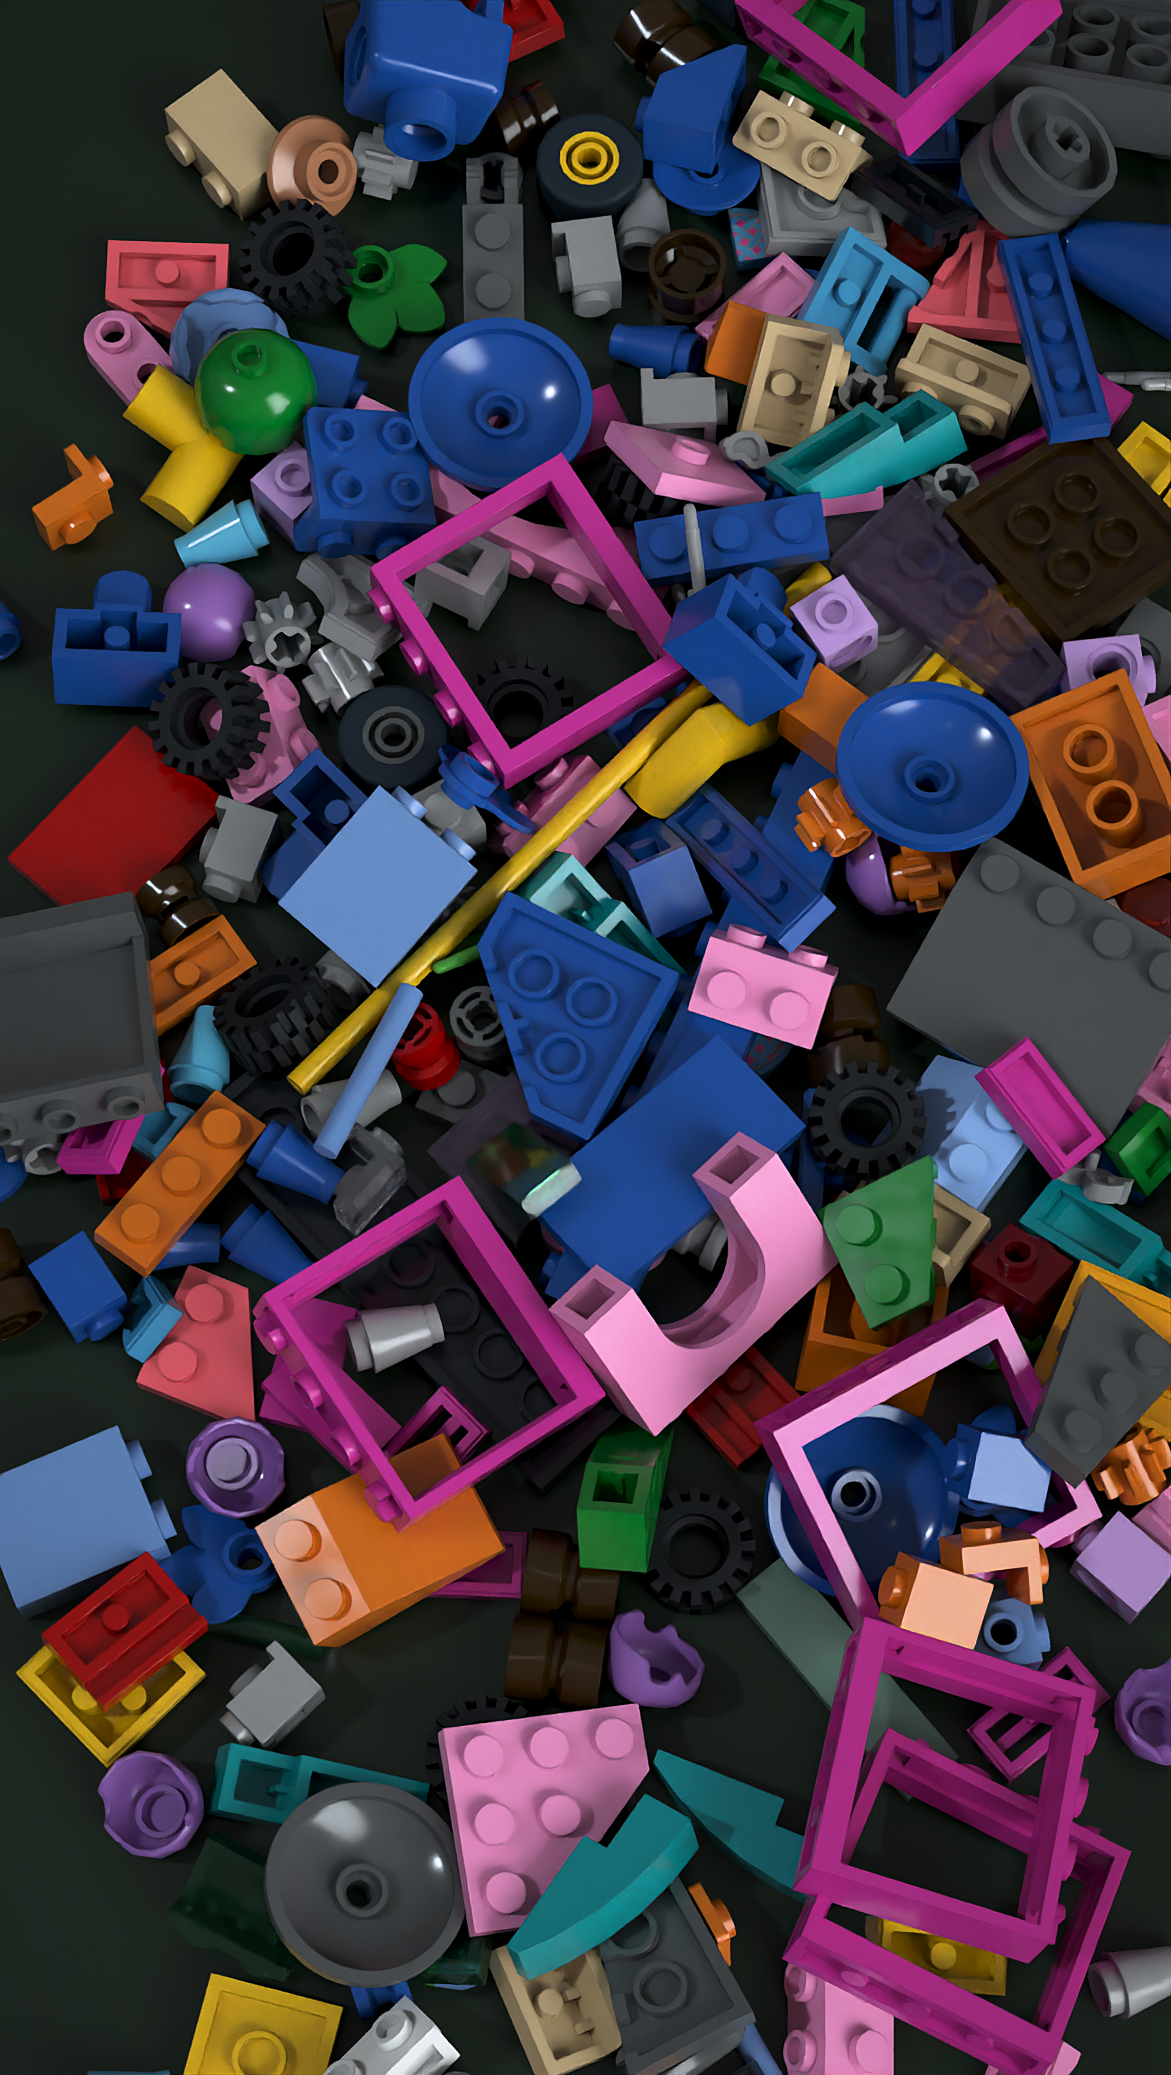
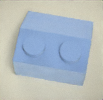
[871,1055,1028,1213]

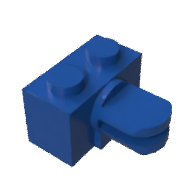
[662,567,817,726]
[52,570,183,707]
[261,747,368,901]

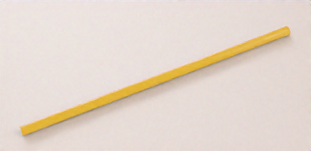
[286,561,832,1095]

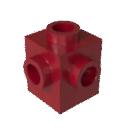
[967,1223,1074,1342]

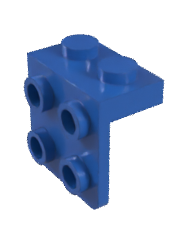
[293,407,437,560]

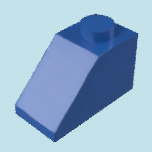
[635,44,747,174]
[603,817,713,939]

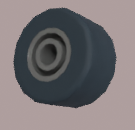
[338,685,450,798]

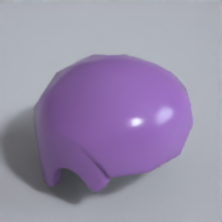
[162,563,257,663]
[845,831,917,916]
[186,1416,286,1519]
[603,1609,705,1708]
[1113,1658,1171,1766]
[98,1750,204,1858]

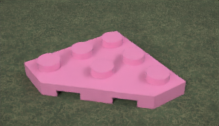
[438,1703,650,1937]

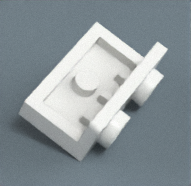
[323,1995,461,2075]

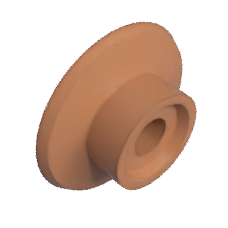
[266,115,357,217]

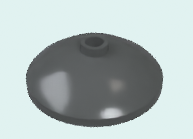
[264,1782,466,1988]

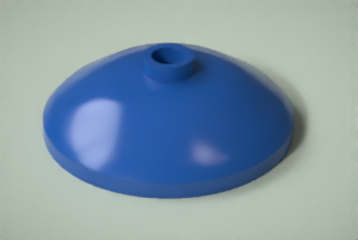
[408,317,593,493]
[836,681,1029,852]
[764,1403,960,1599]

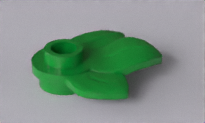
[342,244,447,351]

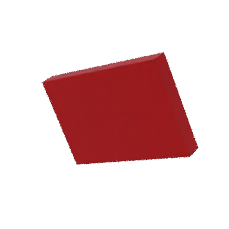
[7,725,219,906]

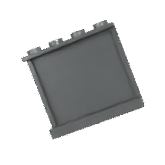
[0,891,165,1146]

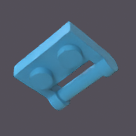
[796,226,931,377]

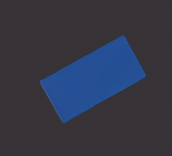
[523,1034,806,1285]

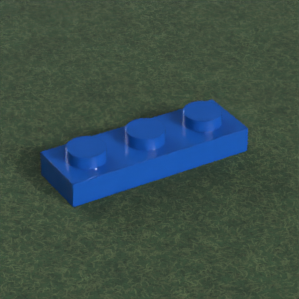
[634,492,830,588]

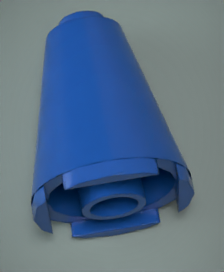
[1060,218,1171,342]

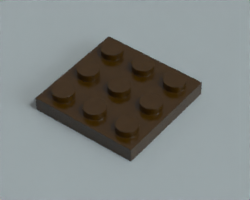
[940,436,1171,655]

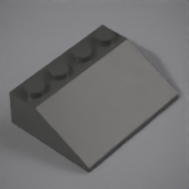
[956,0,1171,159]
[885,836,1171,1142]

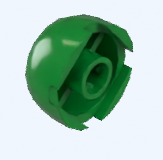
[194,327,319,456]

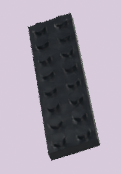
[222,1054,626,1495]

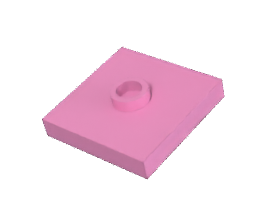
[604,420,766,508]

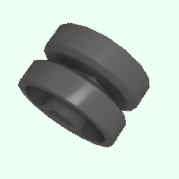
[960,86,1118,239]

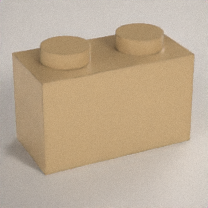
[165,69,279,221]

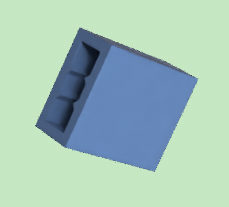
[278,785,478,988]
[0,1425,177,1620]

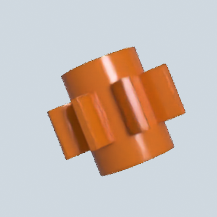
[794,777,872,858]
[889,845,963,914]
[1090,1422,1171,1505]

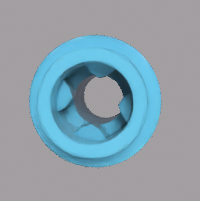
[174,498,270,569]
[167,1005,230,1105]

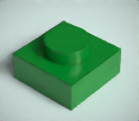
[1102,1101,1171,1197]

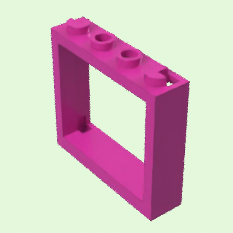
[734,0,1063,157]
[366,453,693,791]
[252,1175,606,1534]
[753,1298,1102,1632]
[792,1616,1099,1964]
[782,1728,1131,2075]

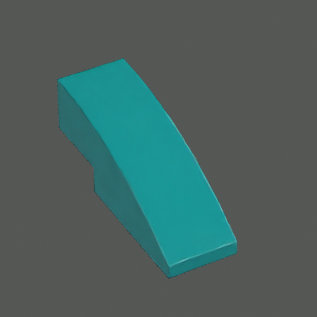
[765,389,968,499]
[512,851,689,1033]
[1019,1179,1171,1298]
[205,1743,430,1829]
[653,1749,808,1904]
[506,1793,699,1980]

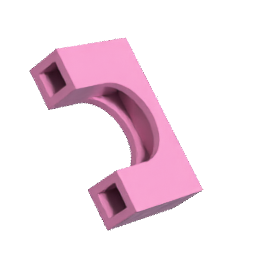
[548,1131,839,1436]

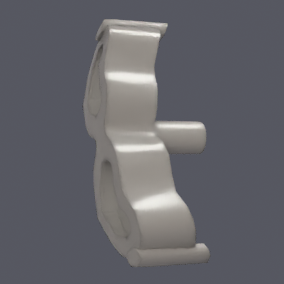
[718,431,790,492]
[1057,1148,1134,1205]

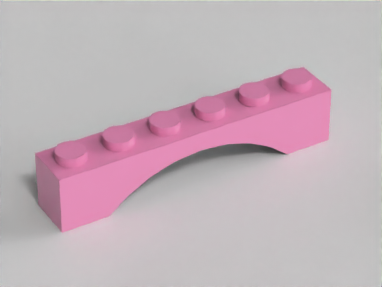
[354,395,684,631]

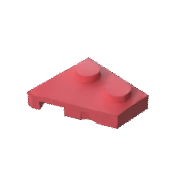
[906,219,1021,344]
[105,240,231,339]
[136,1265,256,1421]

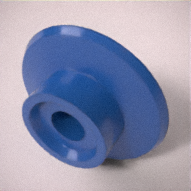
[653,132,760,216]

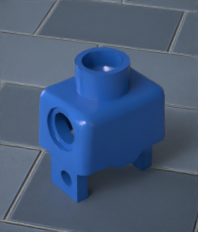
[343,0,513,162]

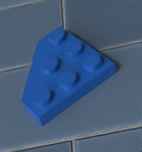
[477,891,680,1145]

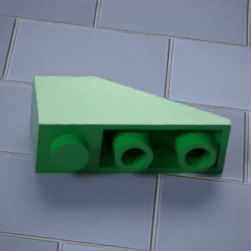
[577,1422,674,1573]

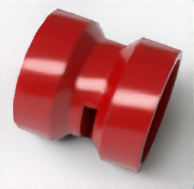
[390,1002,461,1091]

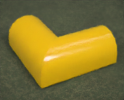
[122,363,246,533]
[624,702,780,819]
[16,1645,206,1770]

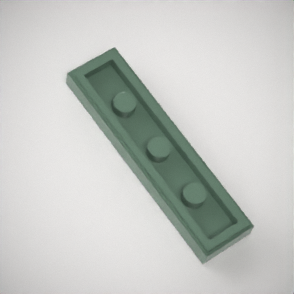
[735,1558,959,1803]

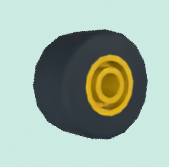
[536,113,643,228]

